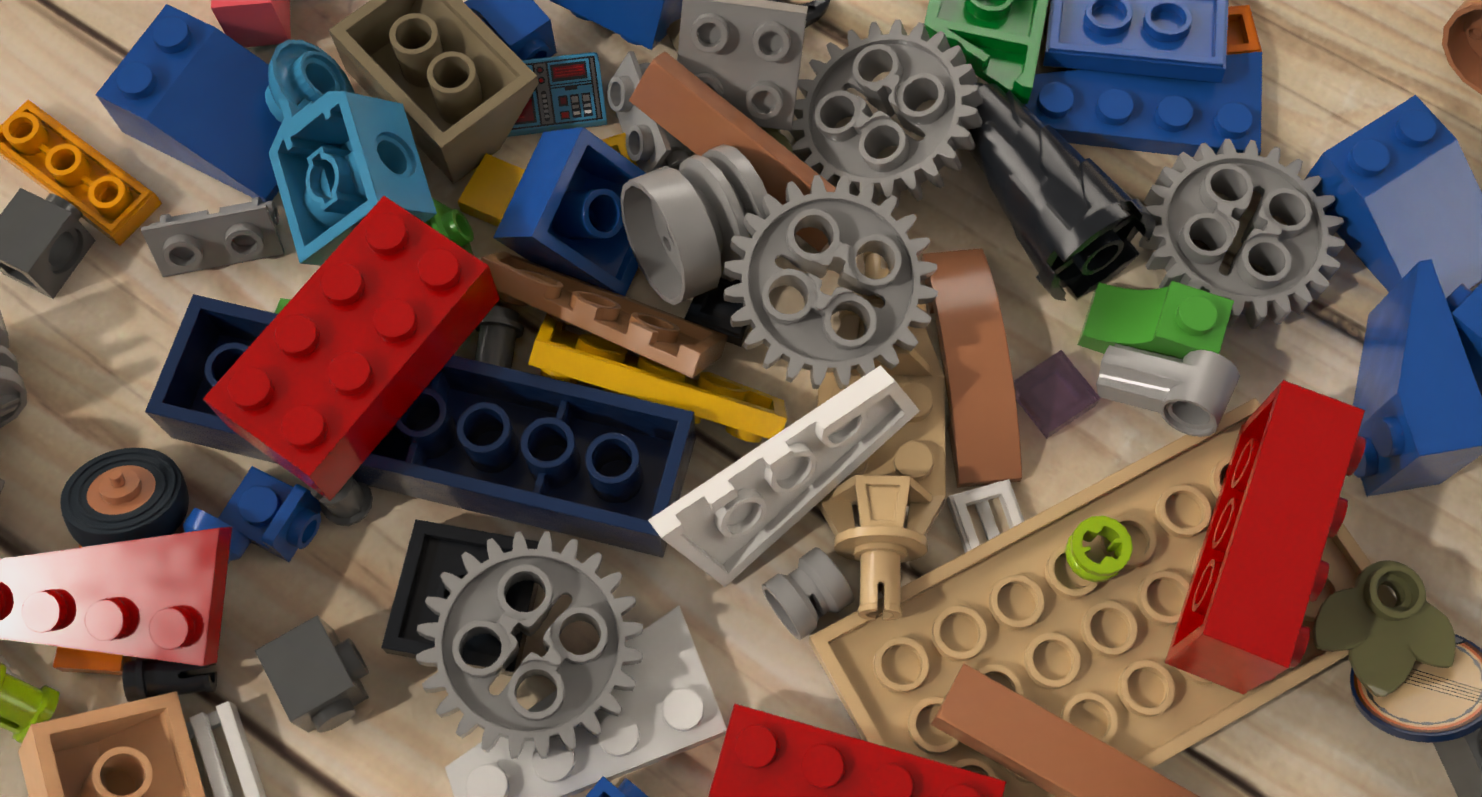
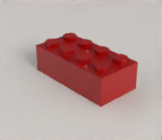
[203,196,500,501]
[1165,380,1366,695]

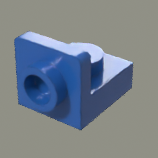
[218,466,322,562]

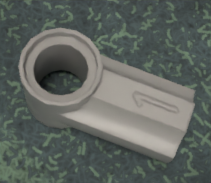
[1096,343,1240,437]

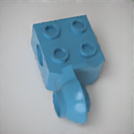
[265,39,437,266]

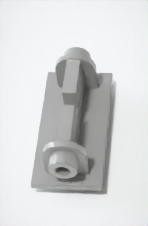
[606,51,693,173]
[141,197,284,277]

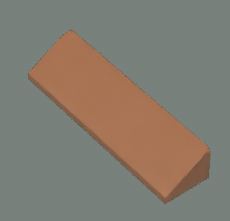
[629,51,836,252]
[931,664,1200,797]

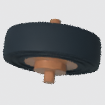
[60,448,189,547]

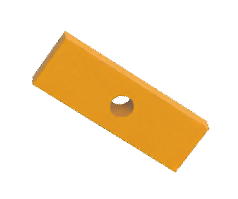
[0,100,162,246]

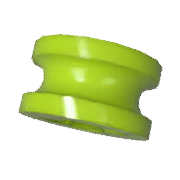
[1065,516,1133,582]

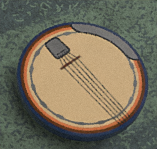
[1350,634,1482,743]

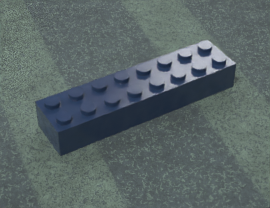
[145,294,696,558]

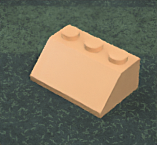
[18,691,206,797]

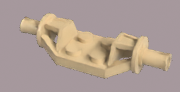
[817,252,946,621]

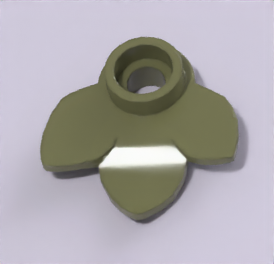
[1313,560,1456,697]

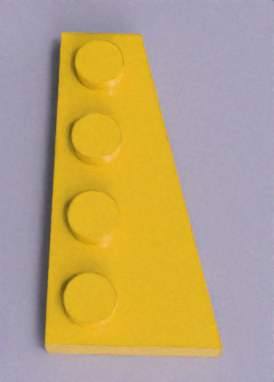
[528,313,787,443]

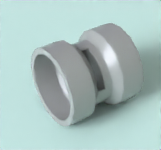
[762,547,854,640]

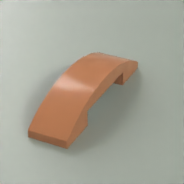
[921,248,1022,488]

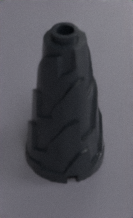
[967,83,1155,301]

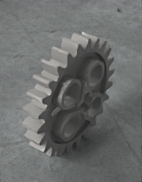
[789,20,983,208]
[1139,139,1345,329]
[724,175,938,389]
[416,531,643,759]

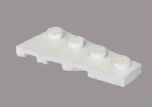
[648,365,920,587]
[445,606,727,797]

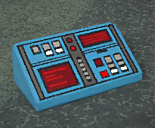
[507,52,608,137]

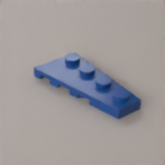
[1023,52,1262,157]

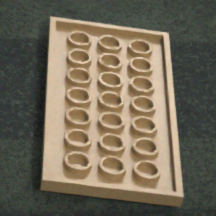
[808,398,1397,797]

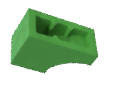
[1077,281,1234,359]

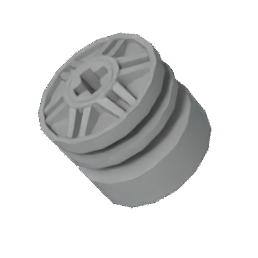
[620,144,767,305]

